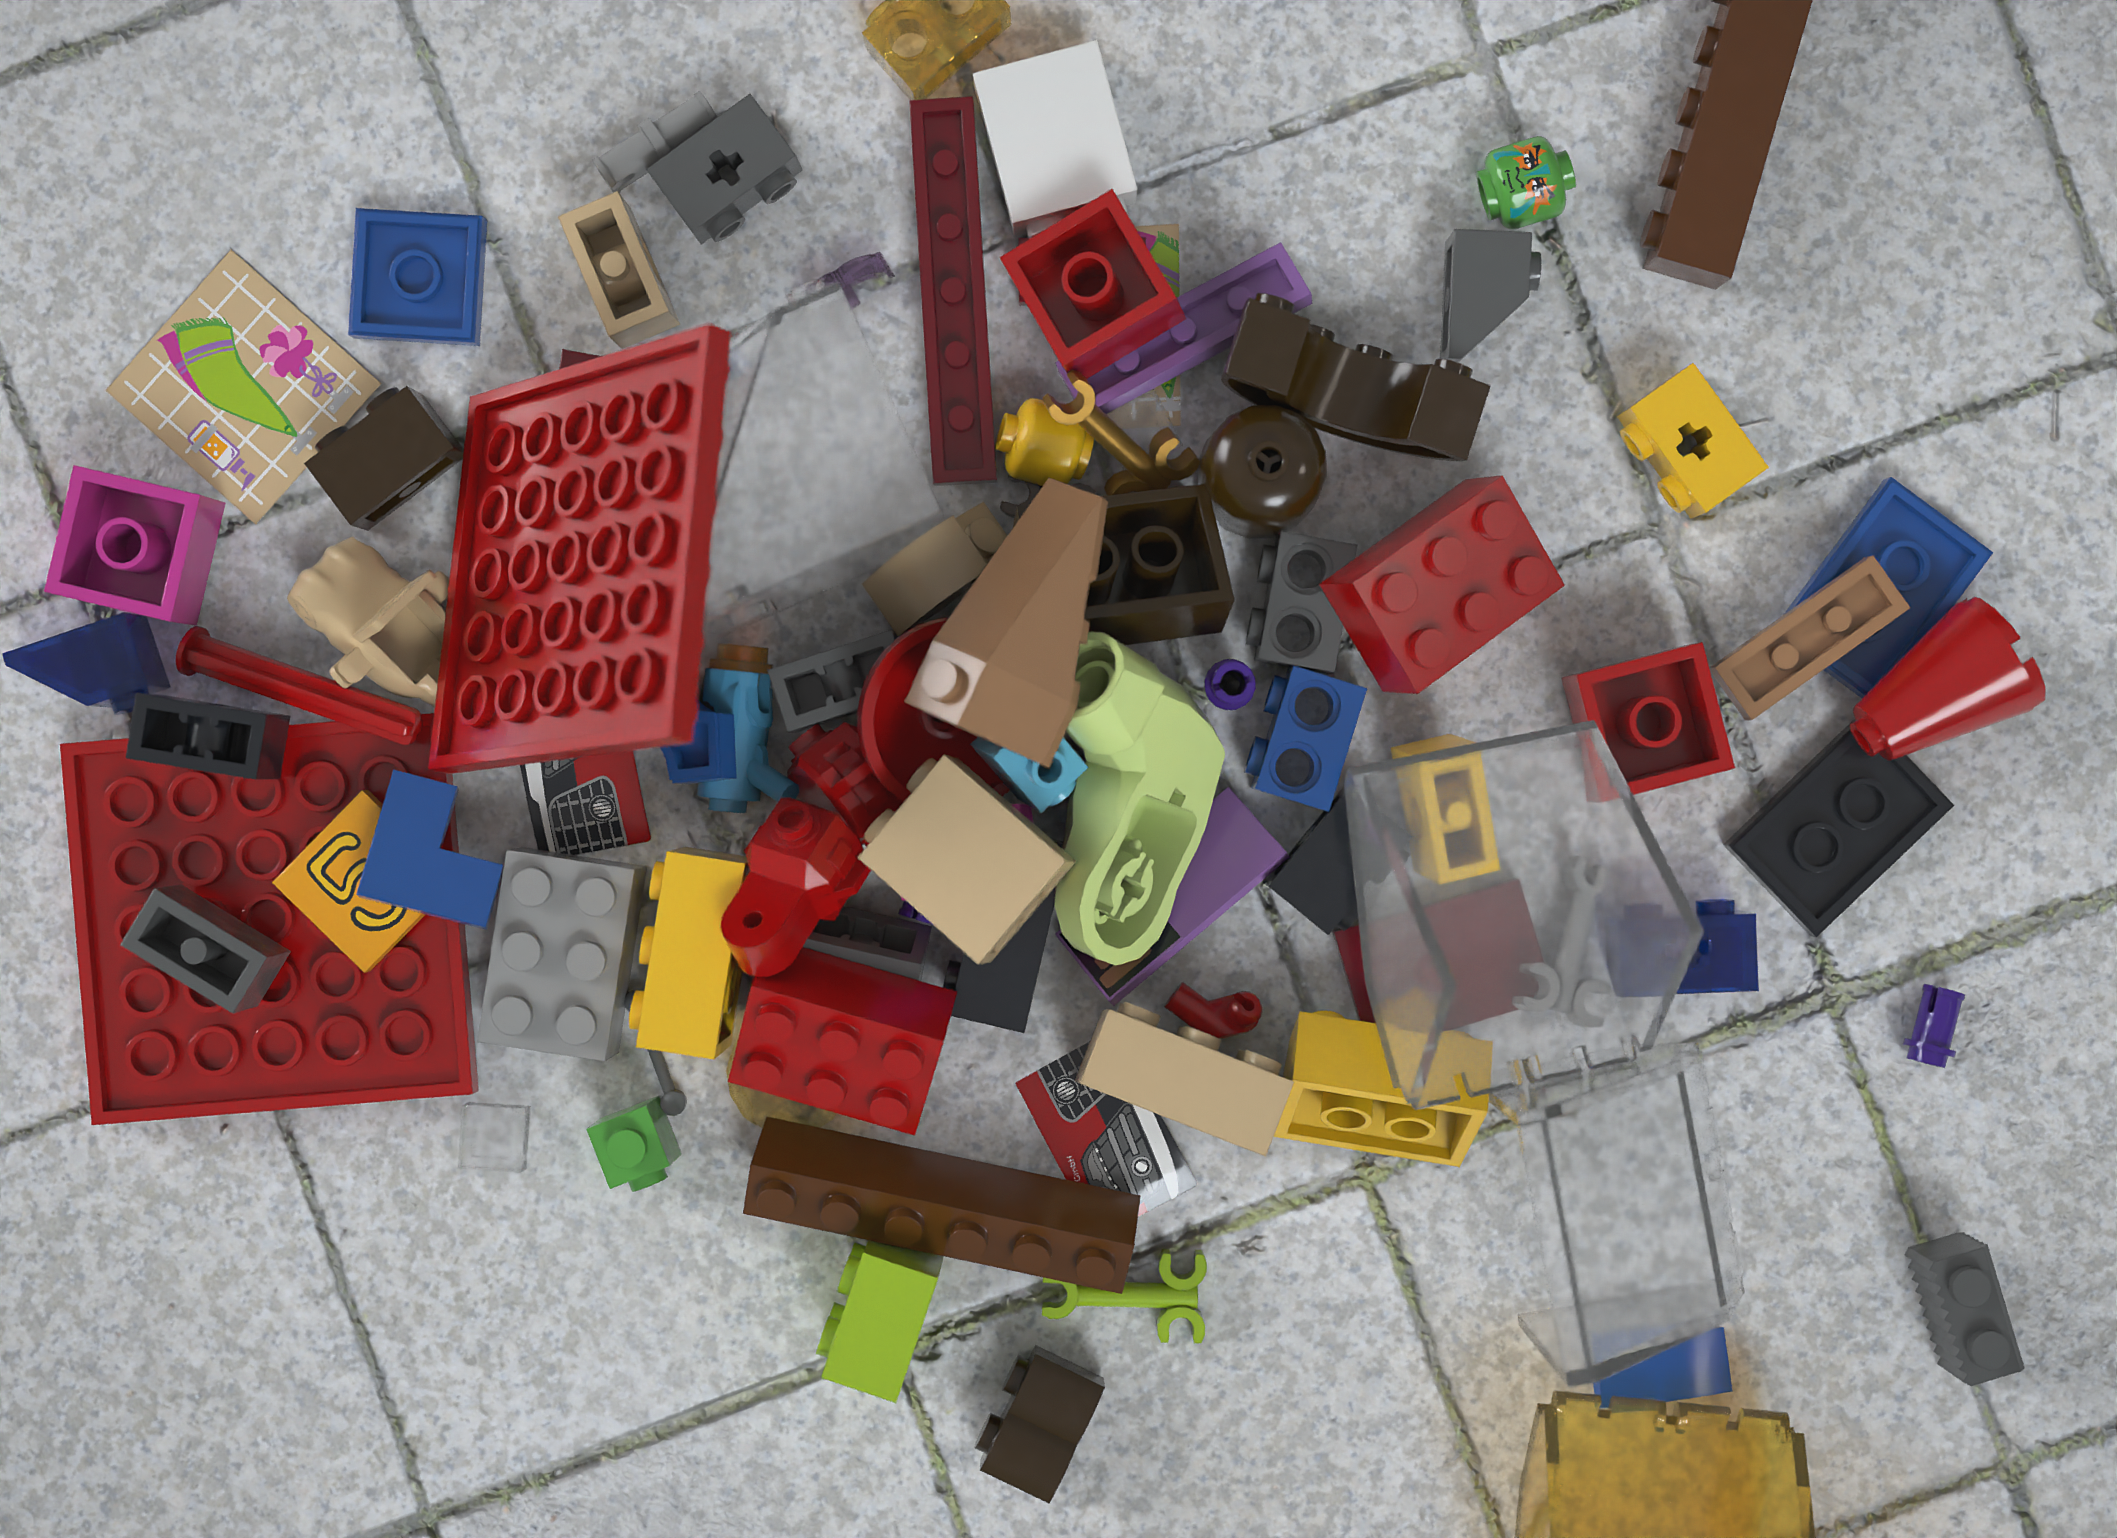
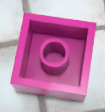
[44,465,226,626]

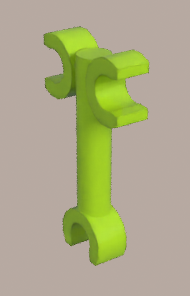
[1042,1249,1207,1344]

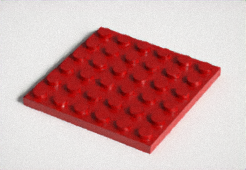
[428,323,731,774]
[60,713,479,1125]

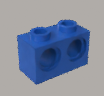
[1244,665,1368,812]

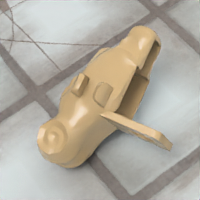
[287,537,449,708]

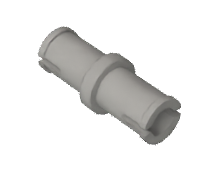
[592,91,717,193]

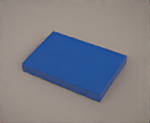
[1783,477,1993,698]

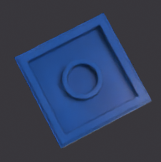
[348,208,488,346]

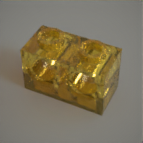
[862,0,1012,100]

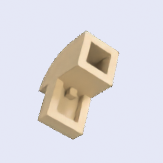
[862,502,1007,636]

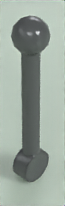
[624,989,687,1116]

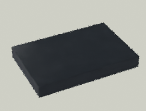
[1723,719,1955,937]

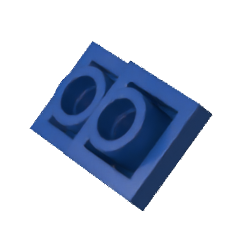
[1588,1325,1733,1408]

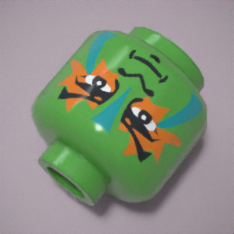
[1476,136,1576,229]

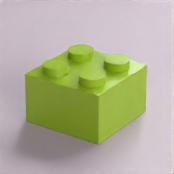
[816,1240,944,1403]

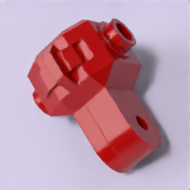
[787,715,936,847]
[720,797,871,977]

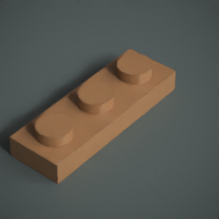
[1709,555,1910,721]

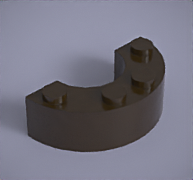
[1221,293,1491,461]

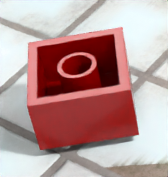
[999,189,1186,379]
[1561,642,1735,801]

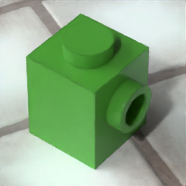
[586,1095,682,1192]

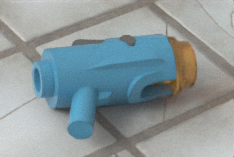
[697,643,799,813]

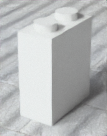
[972,40,1138,239]

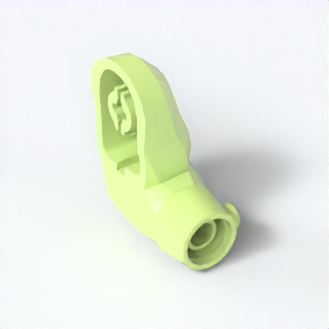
[1054,632,1225,966]

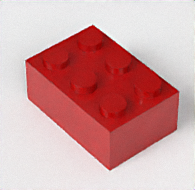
[1319,475,1565,694]
[728,947,957,1136]

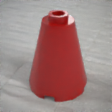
[1850,597,2046,761]

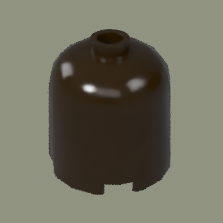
[1196,405,1327,539]

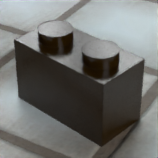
[304,386,464,531]

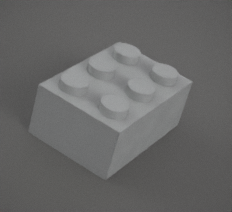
[477,847,647,1062]

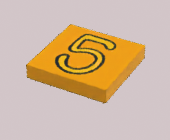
[272,790,426,973]

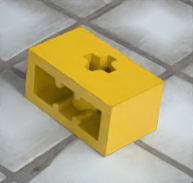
[1617,362,1769,519]

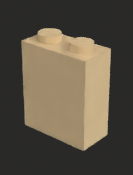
[858,755,1076,964]

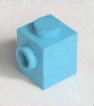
[970,737,1088,813]

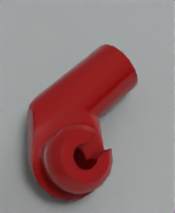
[1164,982,1263,1039]

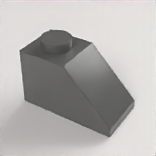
[1440,229,1541,363]

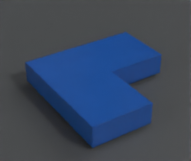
[356,770,504,930]

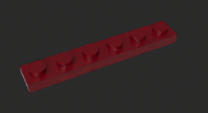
[909,96,997,486]

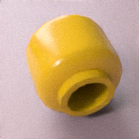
[995,398,1094,486]

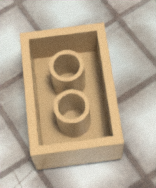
[1075,1002,1294,1156]

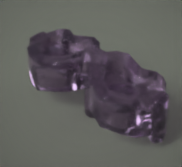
[796,252,895,325]

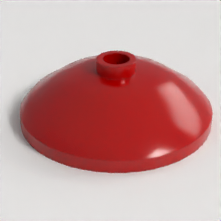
[857,618,1010,802]

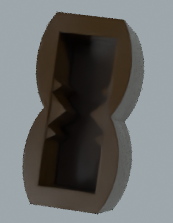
[974,1345,1105,1504]

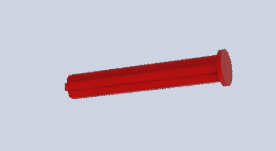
[176,626,423,745]

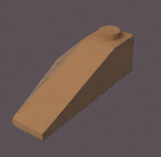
[905,478,1108,768]

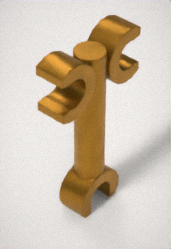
[1042,369,1200,495]

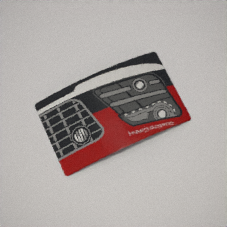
[520,750,651,855]
[1015,1041,1197,1217]

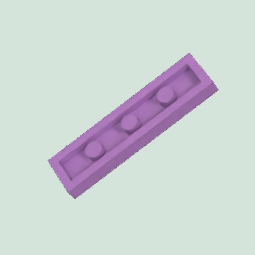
[1055,242,1312,414]

